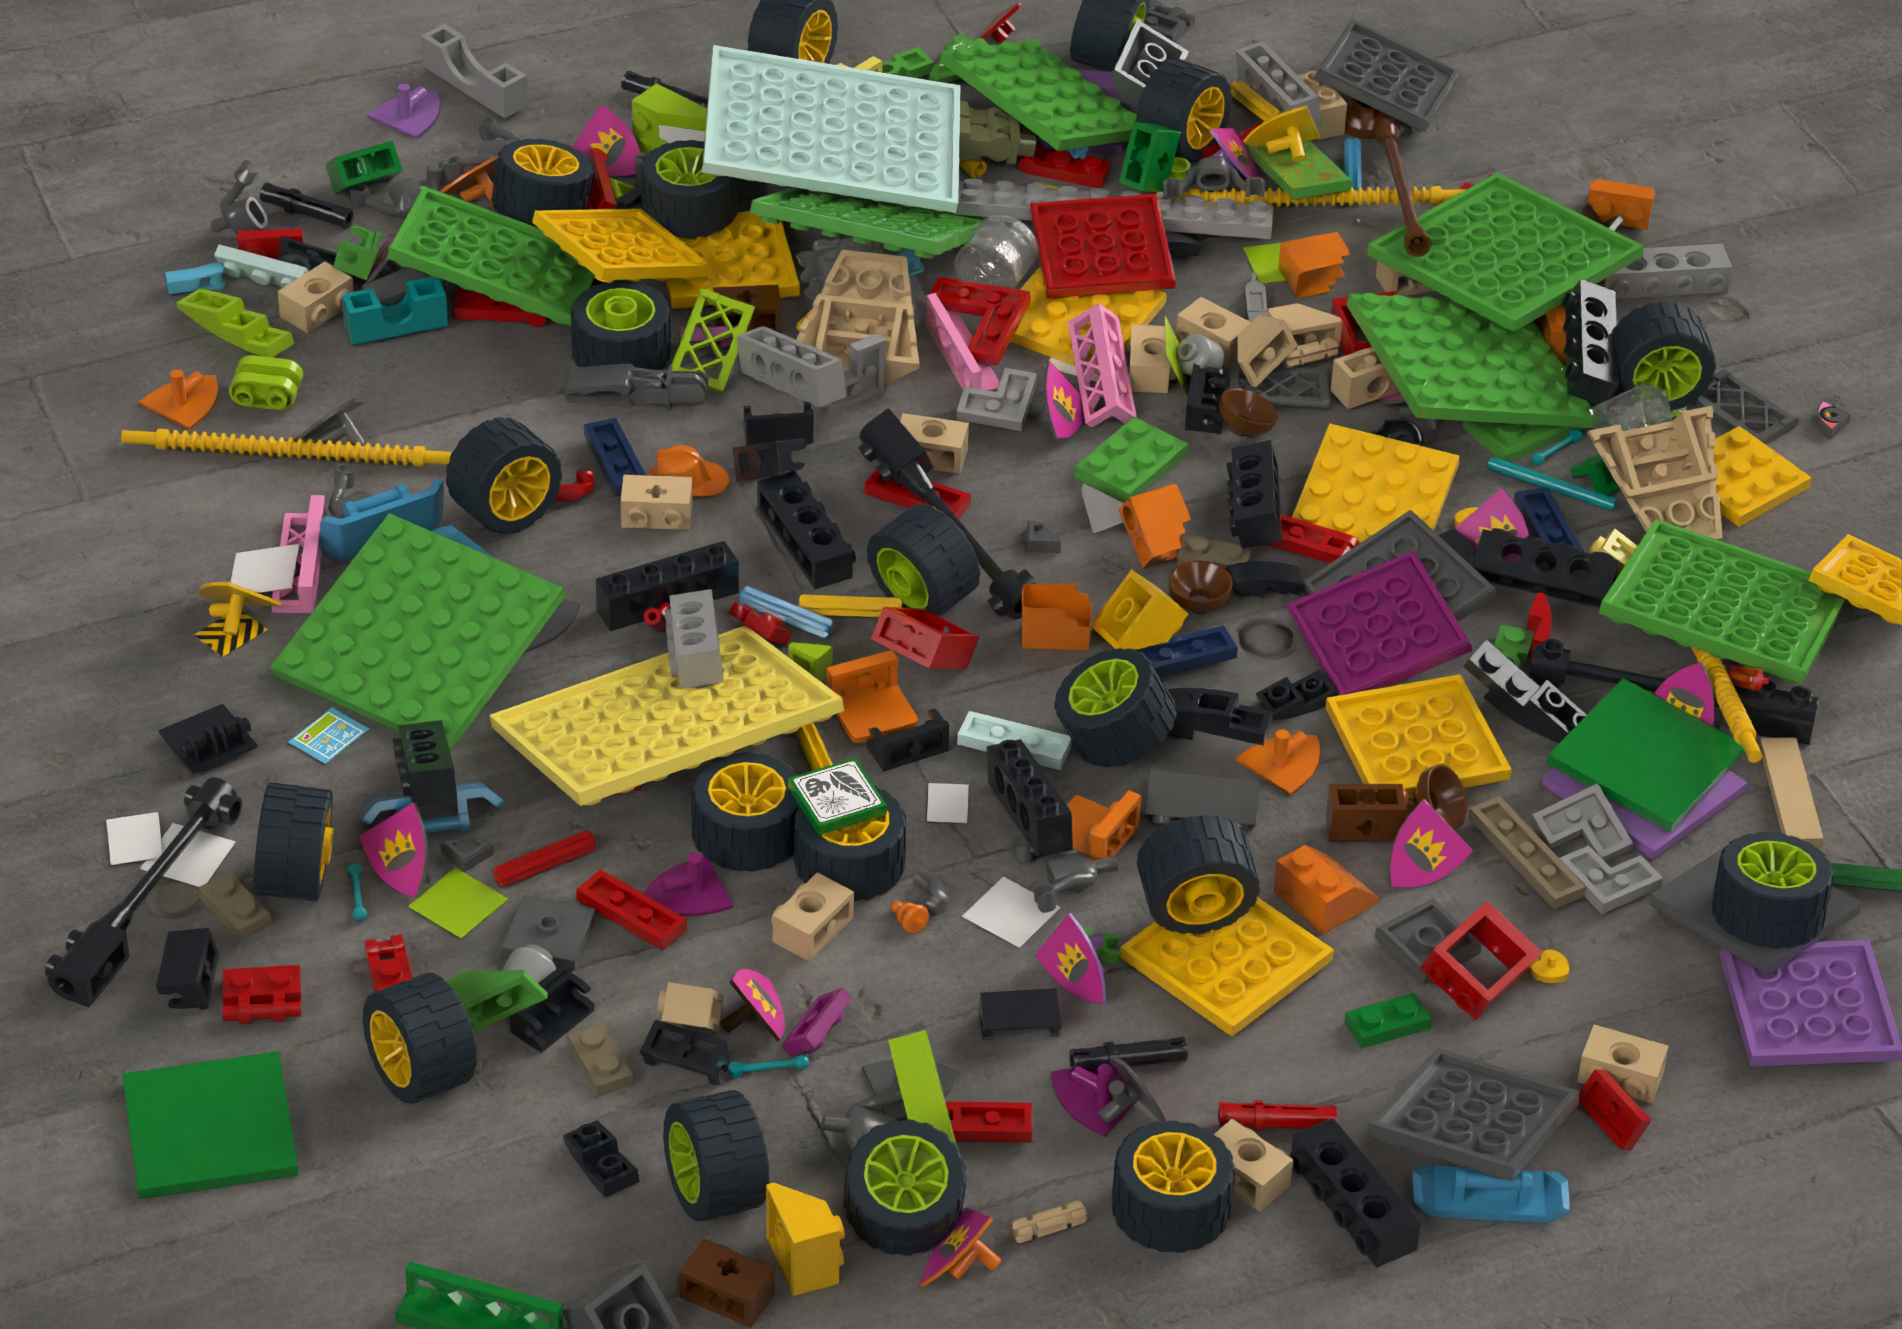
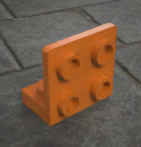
[1067,790,1141,860]

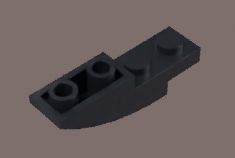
[1463,640,1587,744]
[1167,688,1273,746]

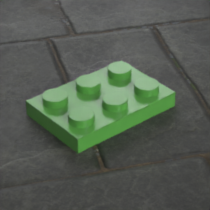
[1074,417,1188,502]

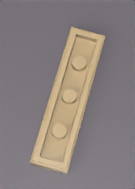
[1759,738,1824,848]

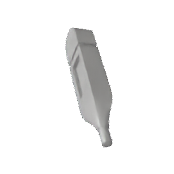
[1244,273,1268,322]

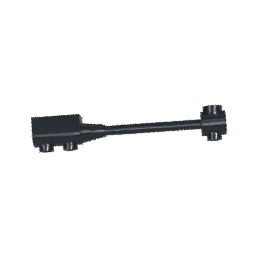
[858,408,1037,619]
[1529,639,1819,745]
[45,777,242,1008]

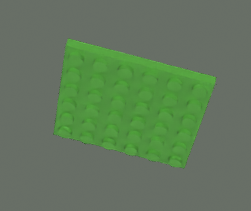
[1367,173,1643,332]
[750,187,990,258]
[1346,293,1598,428]
[270,513,566,752]
[1598,519,1847,684]

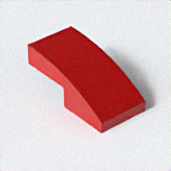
[1526,592,1551,666]

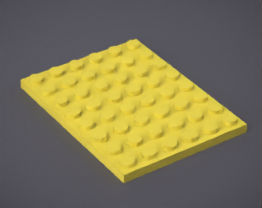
[489,626,844,806]

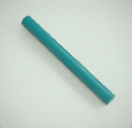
[1487,457,1618,512]

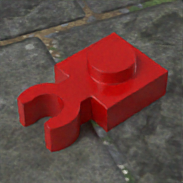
[728,601,792,645]

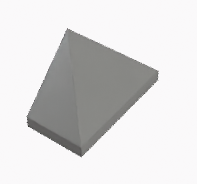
[1081,484,1125,534]

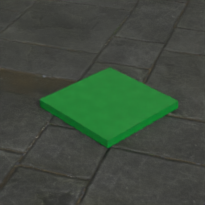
[1547,678,1745,833]
[122,1051,299,1199]

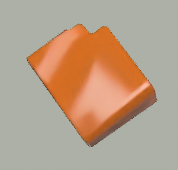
[1278,232,1350,298]
[1118,484,1191,569]
[1022,584,1092,650]

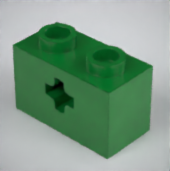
[1119,122,1181,192]
[325,140,403,195]

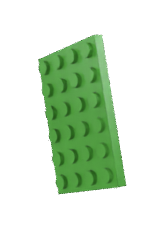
[940,39,1137,151]
[387,186,596,326]

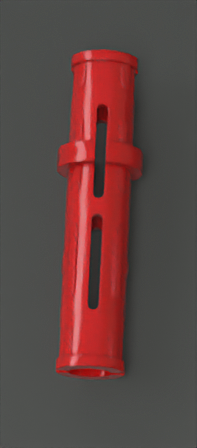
[1218,1100,1338,1131]

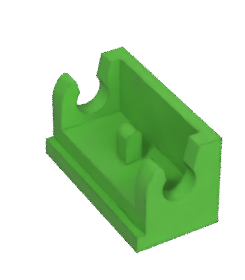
[333,226,383,280]

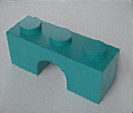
[341,277,448,345]

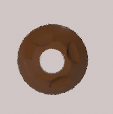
[1344,98,1394,139]
[1218,388,1278,438]
[1169,560,1233,614]
[1413,764,1468,830]

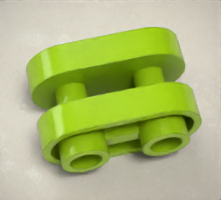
[229,355,303,410]

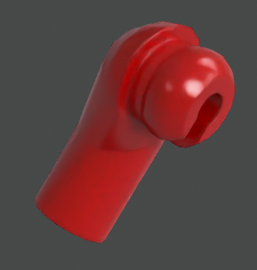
[554,470,596,501]
[644,602,671,632]

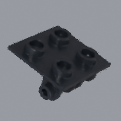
[158,704,258,775]

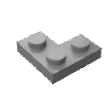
[822,333,885,414]
[956,368,1037,431]
[1532,783,1633,862]
[1559,845,1663,914]

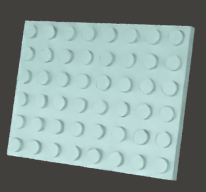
[702,45,960,213]

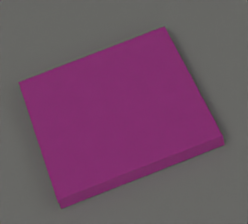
[1287,550,1472,696]

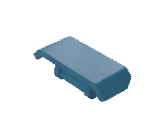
[320,479,444,562]
[358,782,504,834]
[1413,1165,1570,1223]

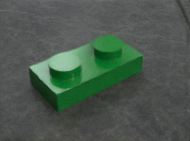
[1344,992,1431,1048]

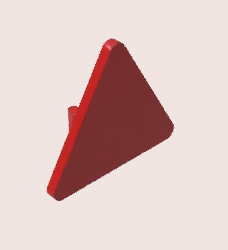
[978,2,1022,44]

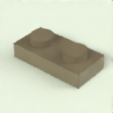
[1177,534,1252,569]
[198,872,272,941]
[567,1023,634,1097]

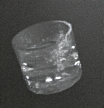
[954,214,1038,289]

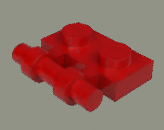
[222,965,301,1024]

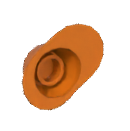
[648,445,729,497]

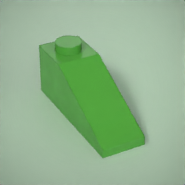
[445,970,548,1032]

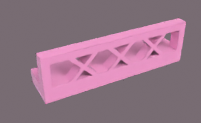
[926,293,1000,392]
[1068,303,1137,428]
[271,495,326,613]

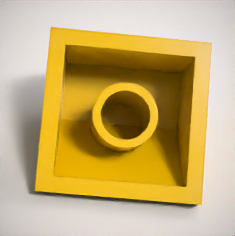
[1090,569,1188,650]
[766,1183,845,1296]

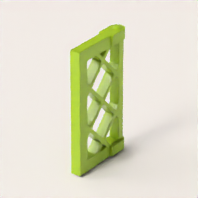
[672,288,755,394]

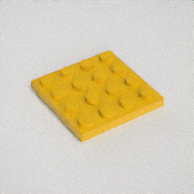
[532,209,711,283]
[664,211,800,309]
[1010,267,1167,375]
[1292,423,1460,544]
[1325,674,1512,798]
[1120,897,1334,1037]

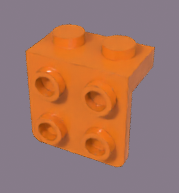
[1588,179,1655,230]
[826,650,918,743]

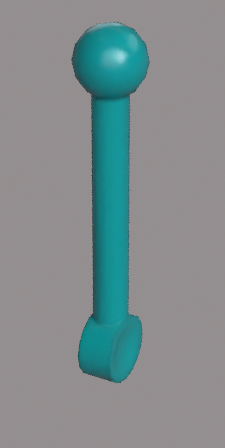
[1532,429,1583,465]
[347,864,367,921]
[728,1054,809,1078]

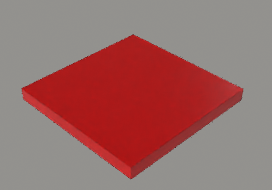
[1030,194,1176,299]

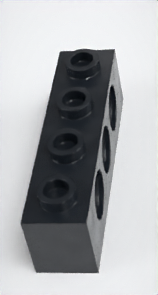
[1562,279,1619,406]
[1227,440,1282,549]
[757,471,856,589]
[1472,528,1619,608]
[596,541,739,631]
[393,720,458,807]
[987,739,1073,858]
[1289,1118,1421,1268]

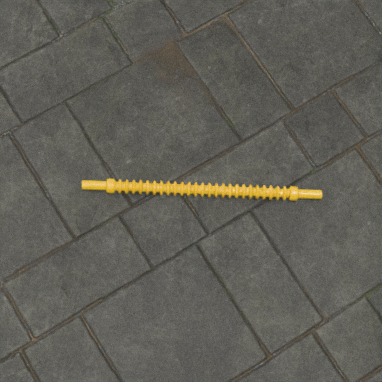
[1157,186,1466,207]
[121,428,452,467]
[1691,647,1762,763]

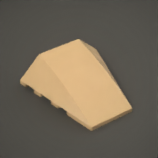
[796,250,920,384]
[1587,405,1723,540]

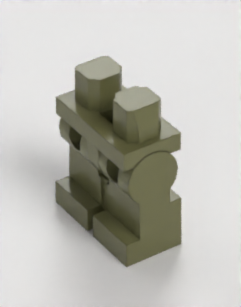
[959,100,1036,164]

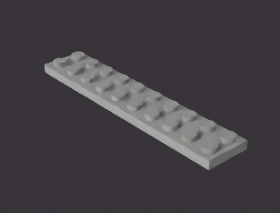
[953,178,1273,239]

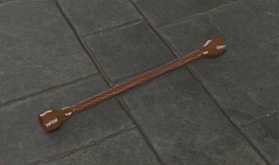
[1374,117,1431,257]

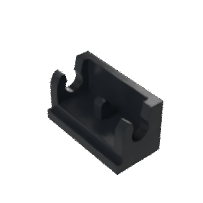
[1185,363,1228,434]
[743,402,814,446]
[732,439,806,481]
[866,708,950,772]
[156,927,219,1010]
[510,964,594,1053]
[978,988,1062,1041]
[640,1020,730,1086]

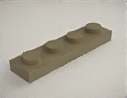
[1468,796,1586,910]

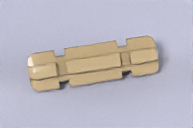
[1280,338,1339,368]
[1010,1200,1087,1244]

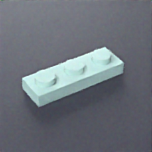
[214,244,309,288]
[957,711,1072,770]

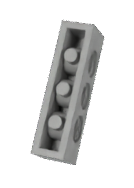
[1236,41,1321,129]
[1597,243,1732,299]
[737,326,846,408]
[664,589,724,689]

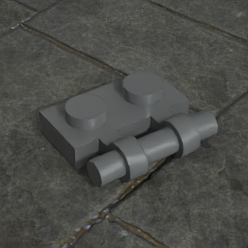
[1145,0,1195,42]

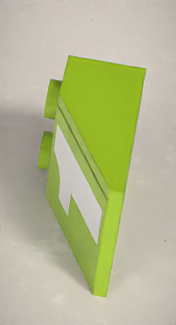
[632,84,707,153]

